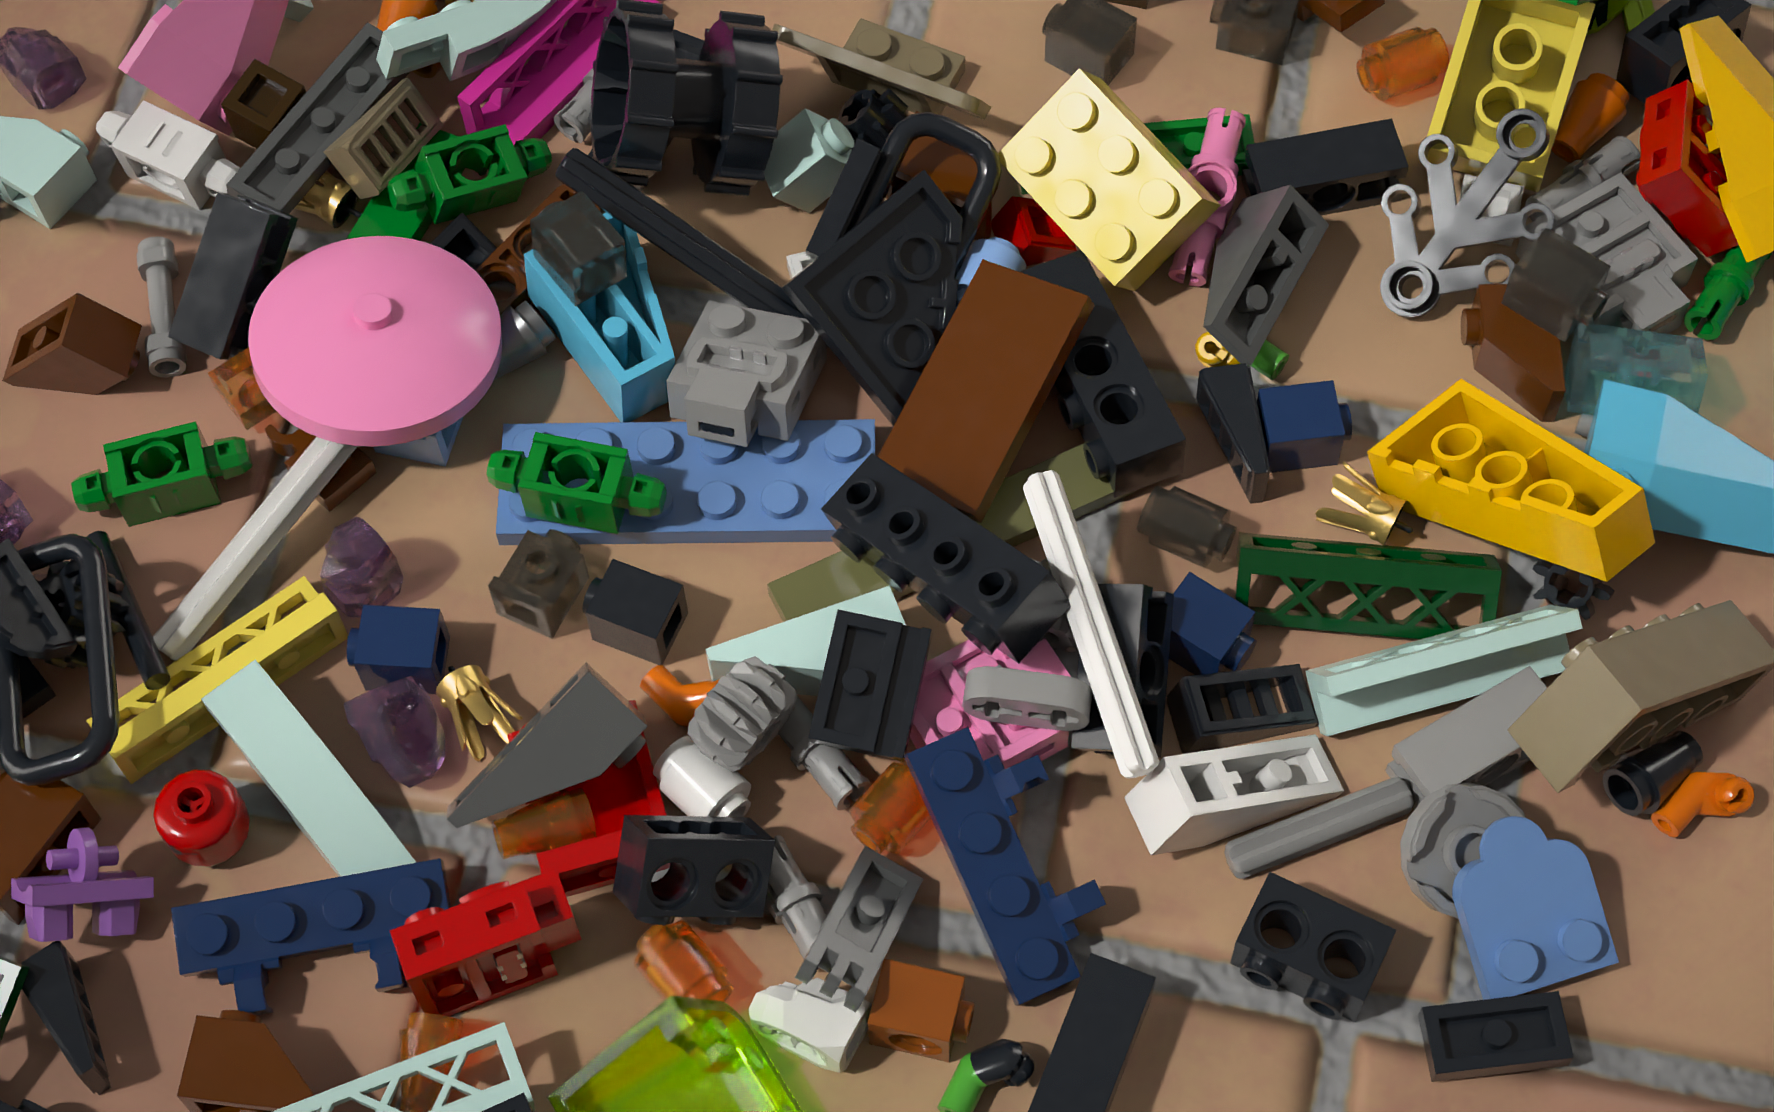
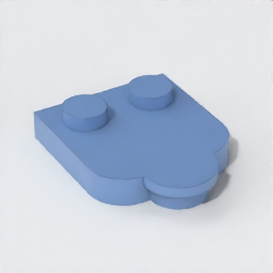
[1452,816,1619,1000]

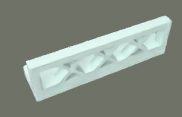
[1305,605,1583,736]
[272,1022,535,1112]

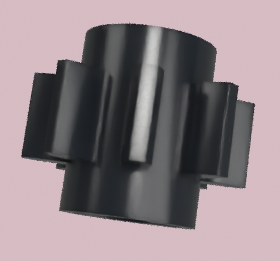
[838,88,908,151]
[1533,560,1615,620]

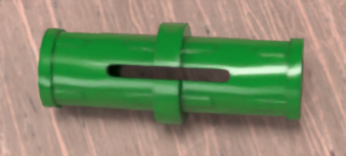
[1683,245,1772,340]

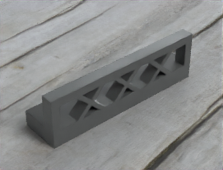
[226,22,411,214]

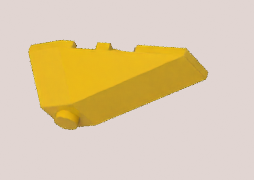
[1679,15,1774,263]

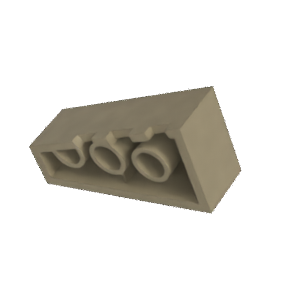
[1507,600,1774,793]

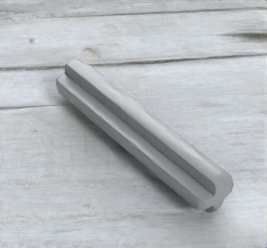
[1224,777,1414,879]

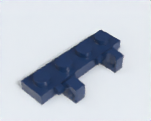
[904,727,1106,1005]
[171,858,451,1015]

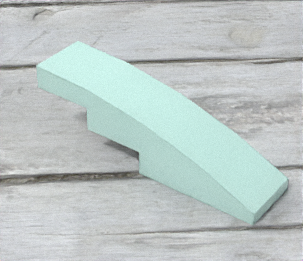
[201,659,417,877]

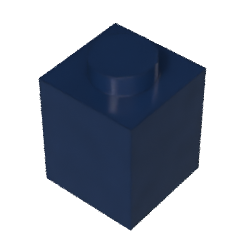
[1257,380,1352,473]
[1169,572,1257,675]
[347,605,450,694]

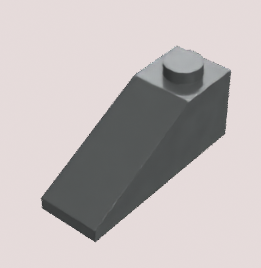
[1203,185,1329,366]
[447,662,647,828]

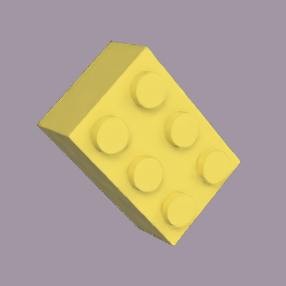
[1427,0,1595,192]
[998,68,1221,291]

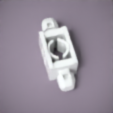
[96,100,240,210]

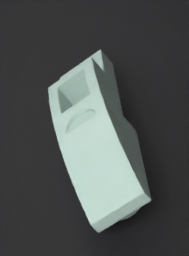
[376,0,557,81]

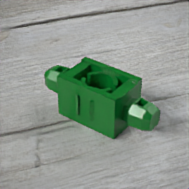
[386,124,552,224]
[71,421,253,527]
[486,432,667,534]

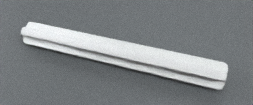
[153,437,358,661]
[1023,470,1159,779]

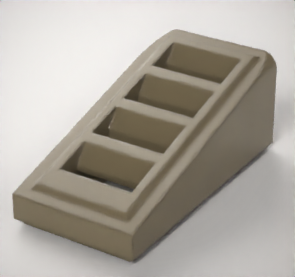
[324,78,444,199]

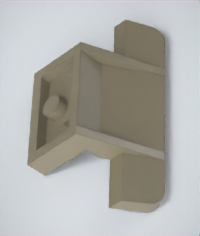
[772,18,991,120]

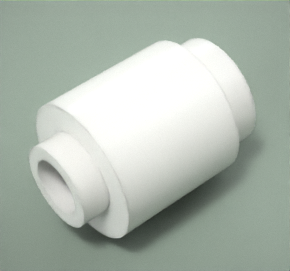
[653,736,751,817]

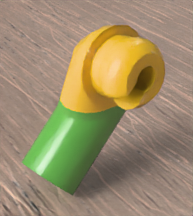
[1195,331,1289,380]

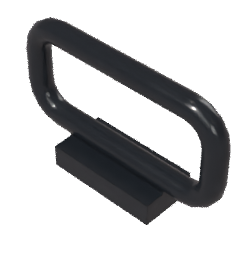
[806,112,1002,278]
[0,533,120,786]

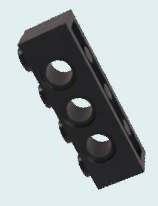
[1020,250,1186,498]

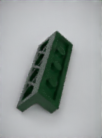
[1234,532,1502,639]

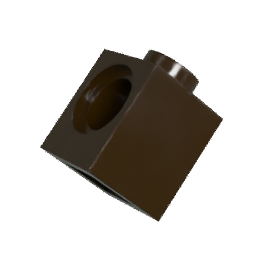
[221,59,306,149]

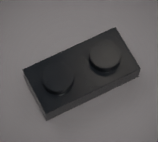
[1418,991,1574,1082]

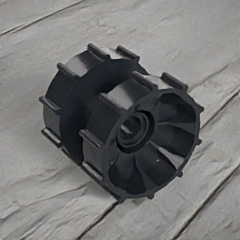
[588,0,783,197]

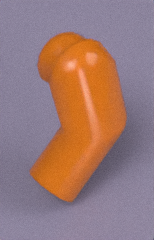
[640,665,720,727]
[1651,772,1755,838]

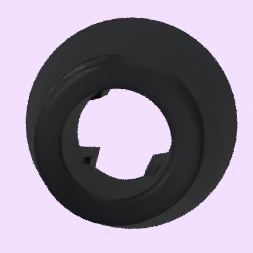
[1603,731,1703,816]

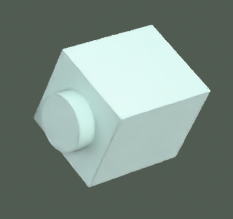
[765,108,854,213]

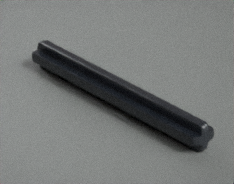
[555,148,806,319]

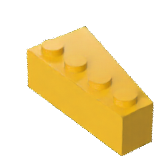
[1367,379,1655,582]

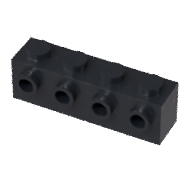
[821,453,1070,664]

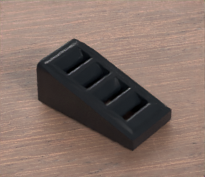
[1196,363,1270,504]
[1167,664,1318,754]
[20,941,111,1095]

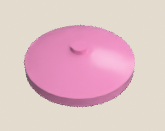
[248,236,502,447]

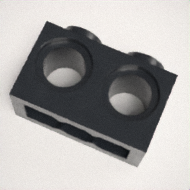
[1616,0,1752,104]
[613,815,775,925]
[1230,871,1396,1022]

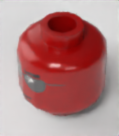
[153,769,250,867]

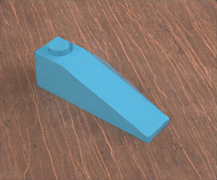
[1584,379,1774,554]

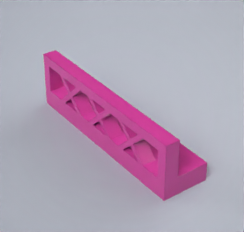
[457,0,661,146]

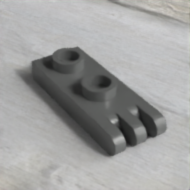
[794,846,923,1013]

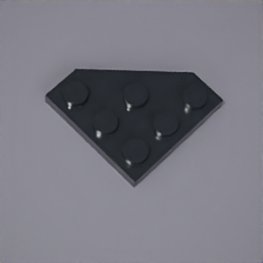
[781,170,963,427]

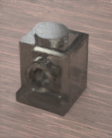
[1209,0,1301,66]
[488,529,589,639]

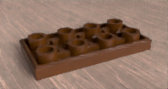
[878,259,1095,523]

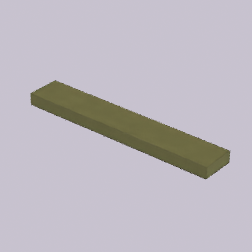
[767,442,1134,622]

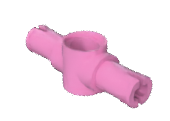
[1168,108,1246,286]

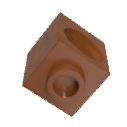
[867,958,975,1062]

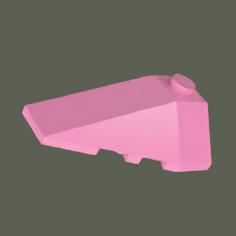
[118,0,289,136]

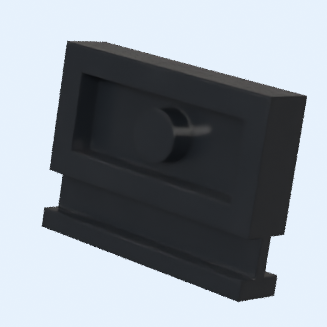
[808,609,933,762]

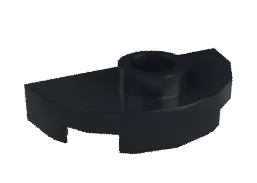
[0,538,78,660]

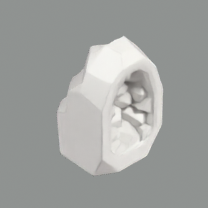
[749,978,872,1073]

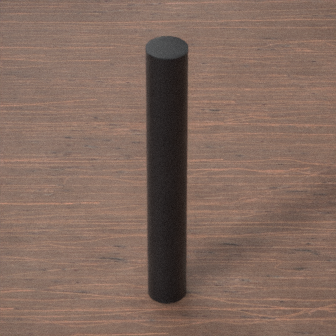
[87,531,170,690]

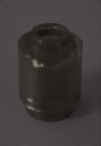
[1137,486,1237,568]

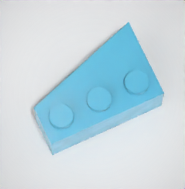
[524,213,675,422]

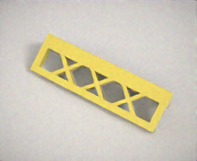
[86,576,348,784]

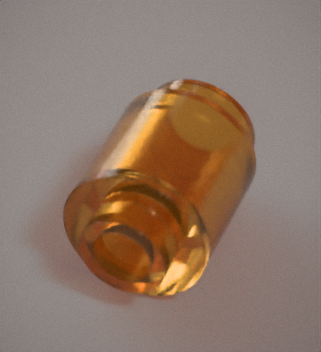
[1356,26,1449,101]
[849,761,931,854]
[634,920,733,1023]

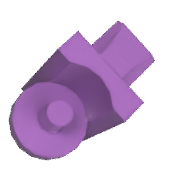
[11,828,154,942]

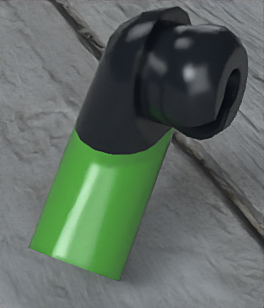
[937,1039,1035,1112]

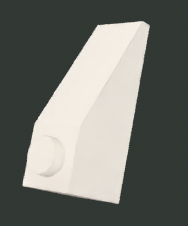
[1124,734,1344,856]

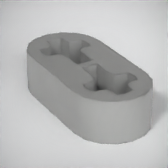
[962,666,1093,731]

